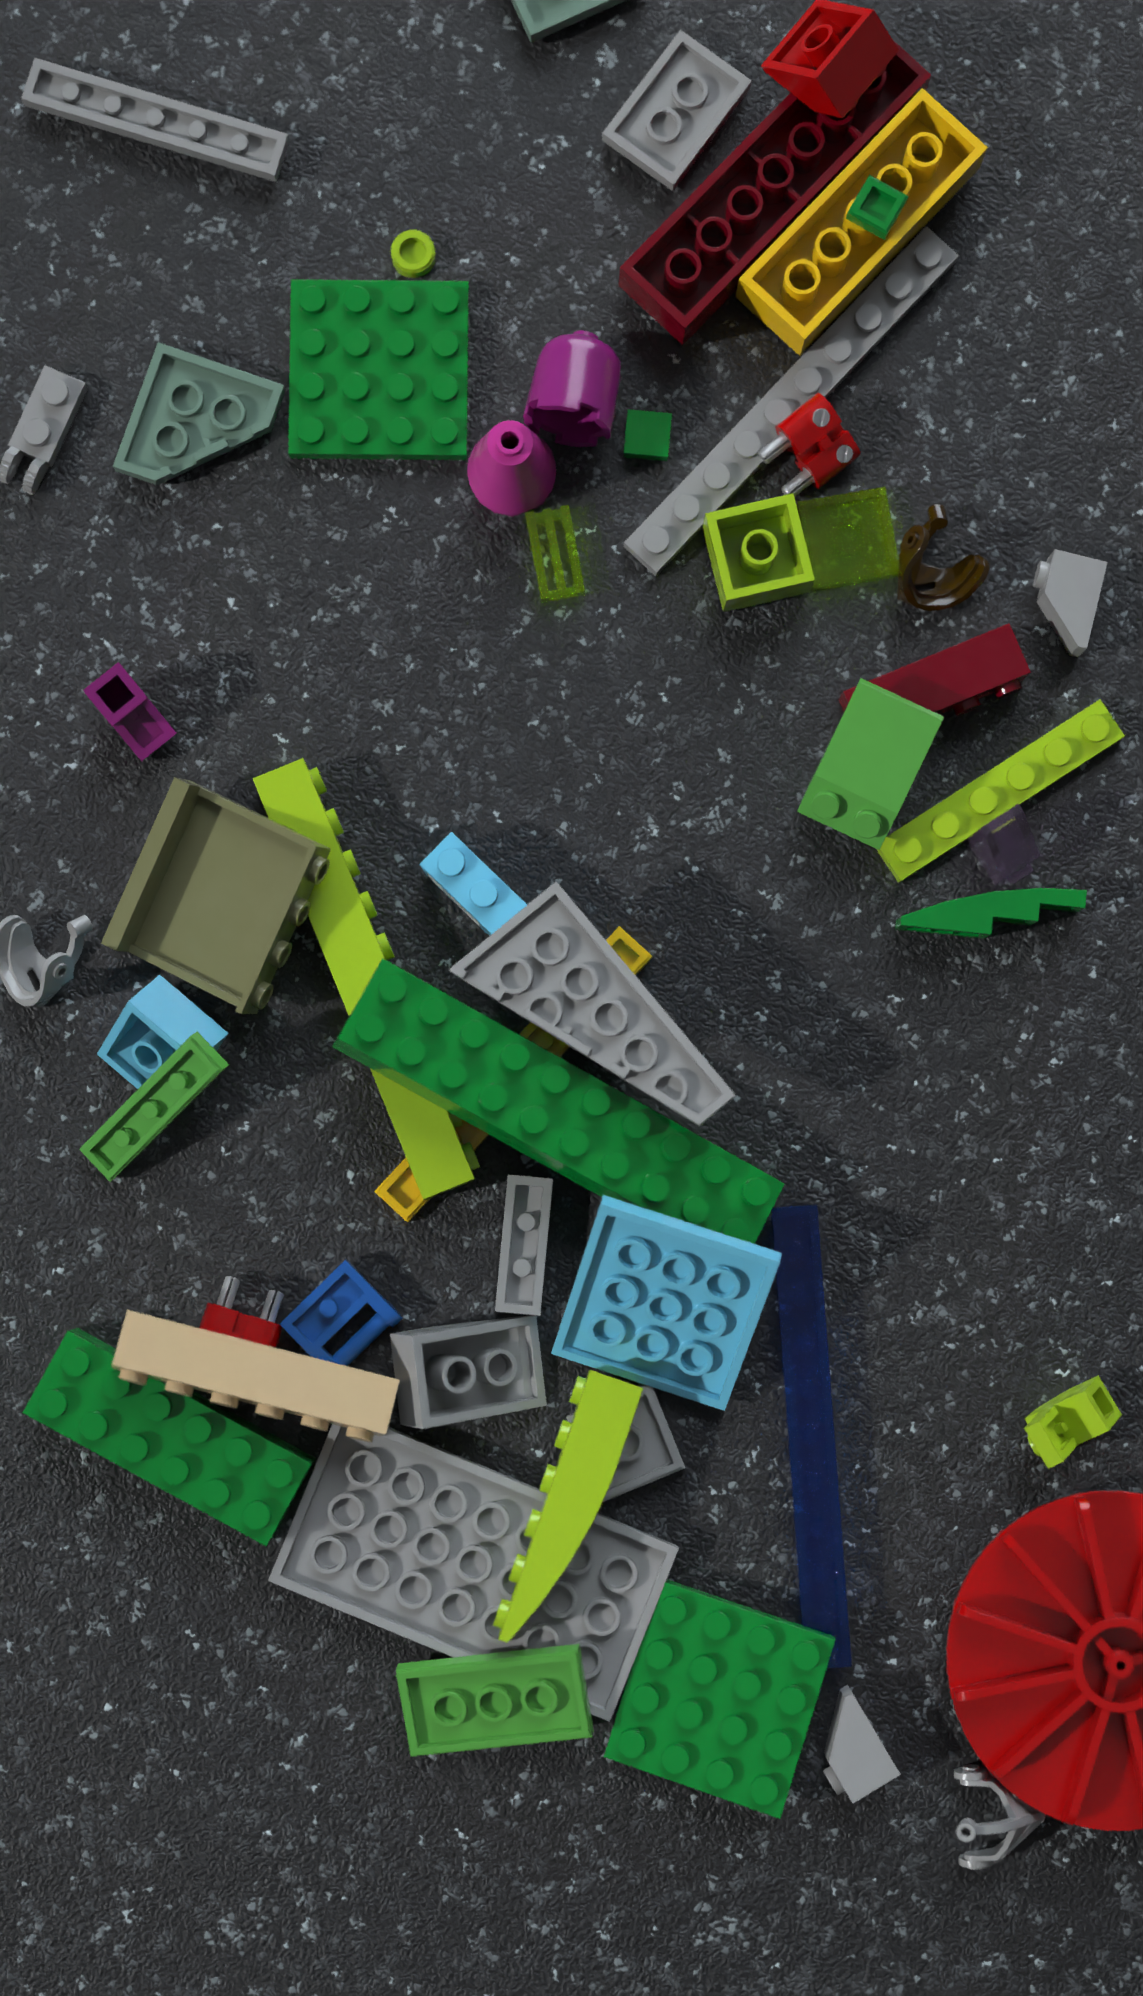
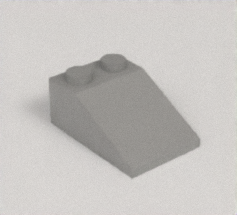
[390,1315,547,1429]

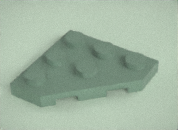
[113,342,286,485]

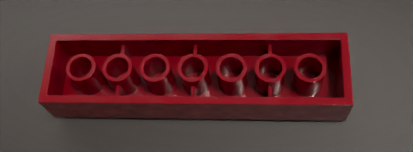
[618,40,931,345]

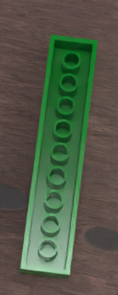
[332,958,784,1244]

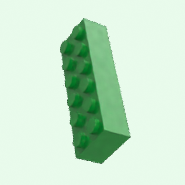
[23,1328,316,1546]

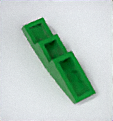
[895,888,1087,939]

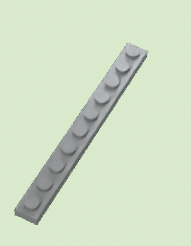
[624,226,959,576]

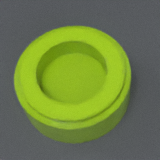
[391,230,436,278]

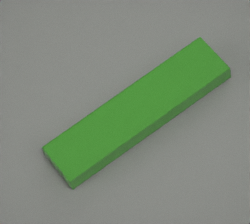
[79,1031,229,1182]

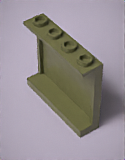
[101,777,331,1014]

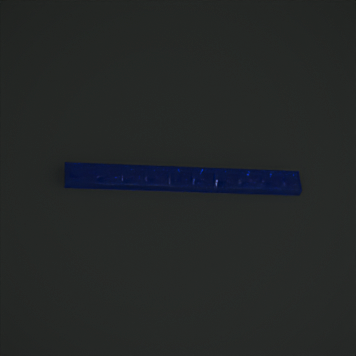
[771,1205,852,1668]

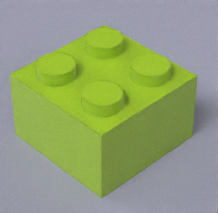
[702,493,815,612]

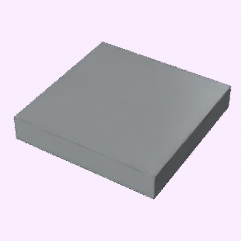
[566,1384,685,1502]

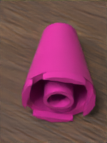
[467,420,556,516]

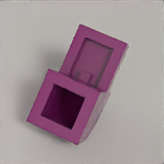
[83,662,177,761]

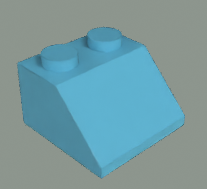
[97,975,228,1089]

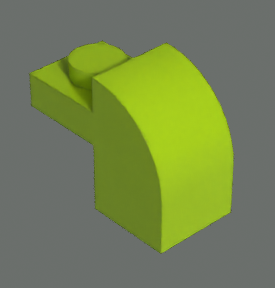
[1024,1375,1122,1469]

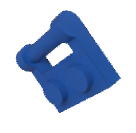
[280,1259,403,1366]

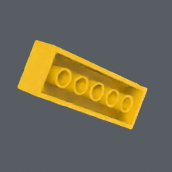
[735,88,988,356]

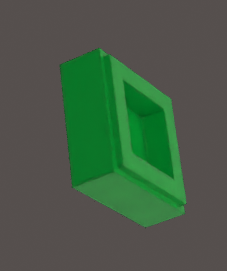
[846,175,909,240]
[623,409,672,461]

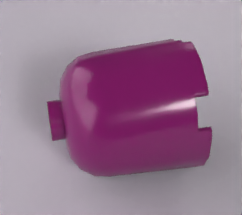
[523,331,621,447]

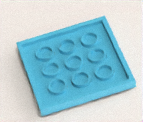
[551,1195,781,1411]

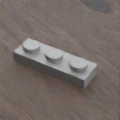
[495,1175,553,1316]

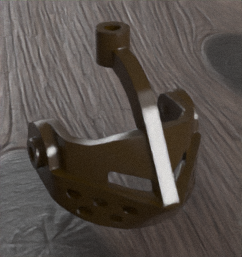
[897,504,989,611]

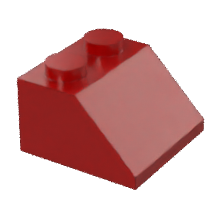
[761,0,899,118]

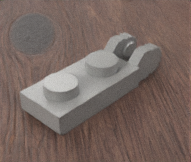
[0,365,88,495]

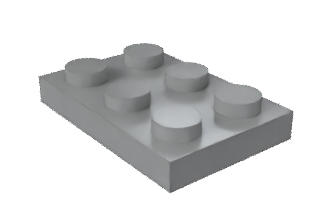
[602,30,752,191]

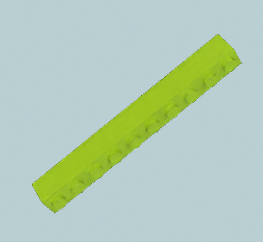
[253,758,480,1200]

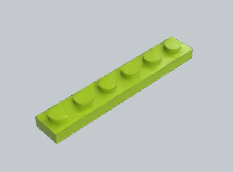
[876,699,1125,883]

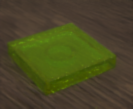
[797,487,899,592]

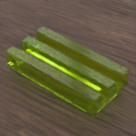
[525,505,585,603]

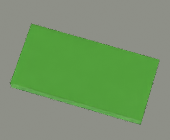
[396,1644,594,1757]

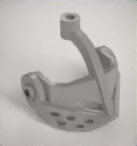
[0,915,93,1008]
[954,1764,1045,1870]

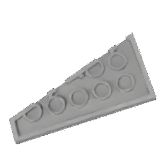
[449,882,735,1126]

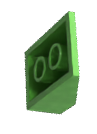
[797,678,944,850]

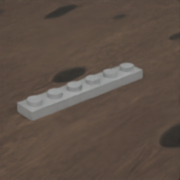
[21,58,290,182]

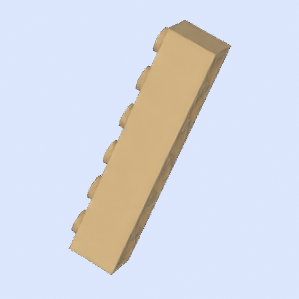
[112,1310,400,1443]

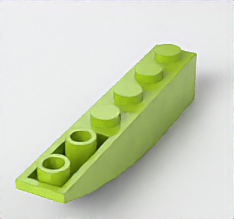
[493,1370,643,1643]

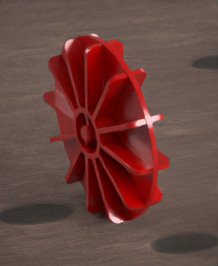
[946,1490,1143,1831]

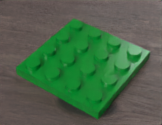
[288,279,469,460]
[604,1579,836,1819]

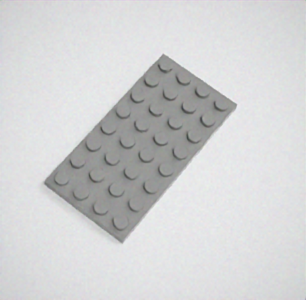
[268,1424,679,1722]

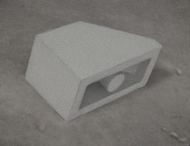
[1033,549,1107,657]
[823,1685,900,1803]

